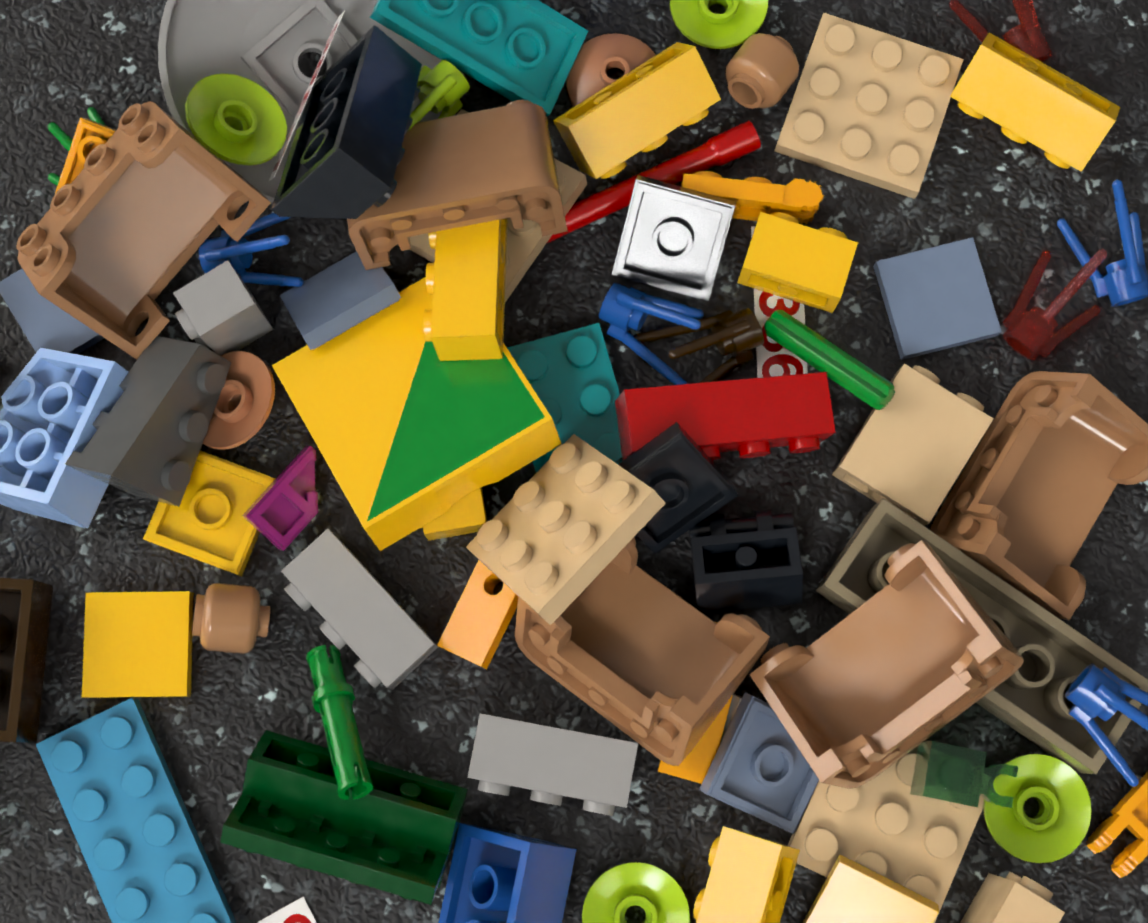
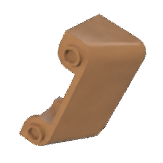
[347,100,568,270]
[931,371,1148,621]
[515,538,770,766]
[749,540,1024,789]

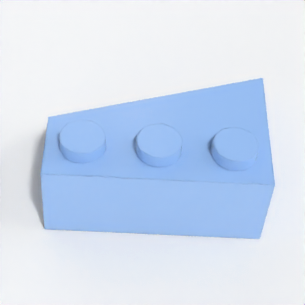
[0,347,128,529]

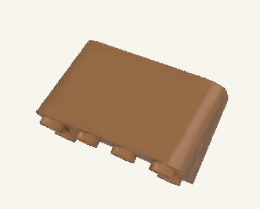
[16,101,271,360]

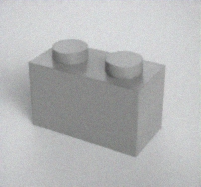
[173,260,274,356]

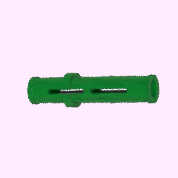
[306,645,373,800]

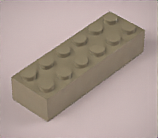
[815,498,1148,774]

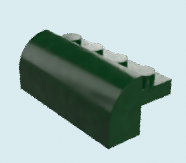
[220,730,468,905]

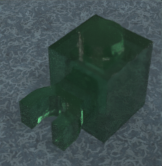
[910,741,1018,808]

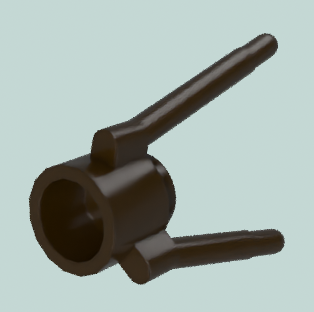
[633,308,764,383]

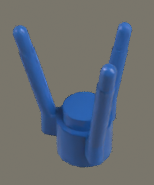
[1057,179,1148,307]
[199,213,304,287]
[599,282,704,385]
[1065,663,1148,787]

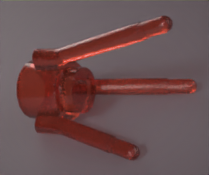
[949,0,1053,62]
[1002,249,1107,360]

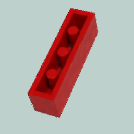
[615,372,836,461]

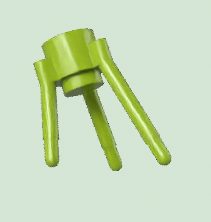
[408,60,470,131]

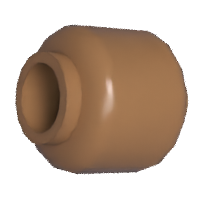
[725,33,799,109]
[192,583,270,654]

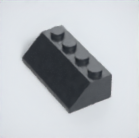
[271,25,422,219]

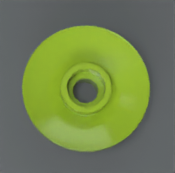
[670,0,768,49]
[185,73,287,166]
[983,754,1092,863]
[582,862,690,923]

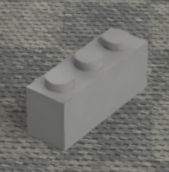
[281,529,438,690]
[467,714,638,816]

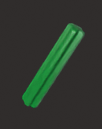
[764,310,895,410]

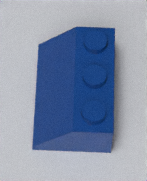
[438,823,577,923]

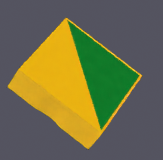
[272,277,562,551]

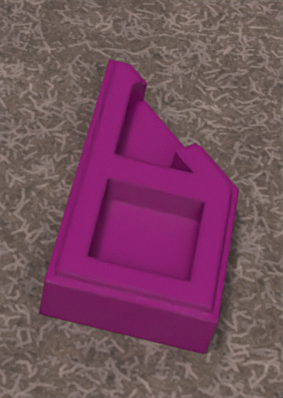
[242,446,318,551]

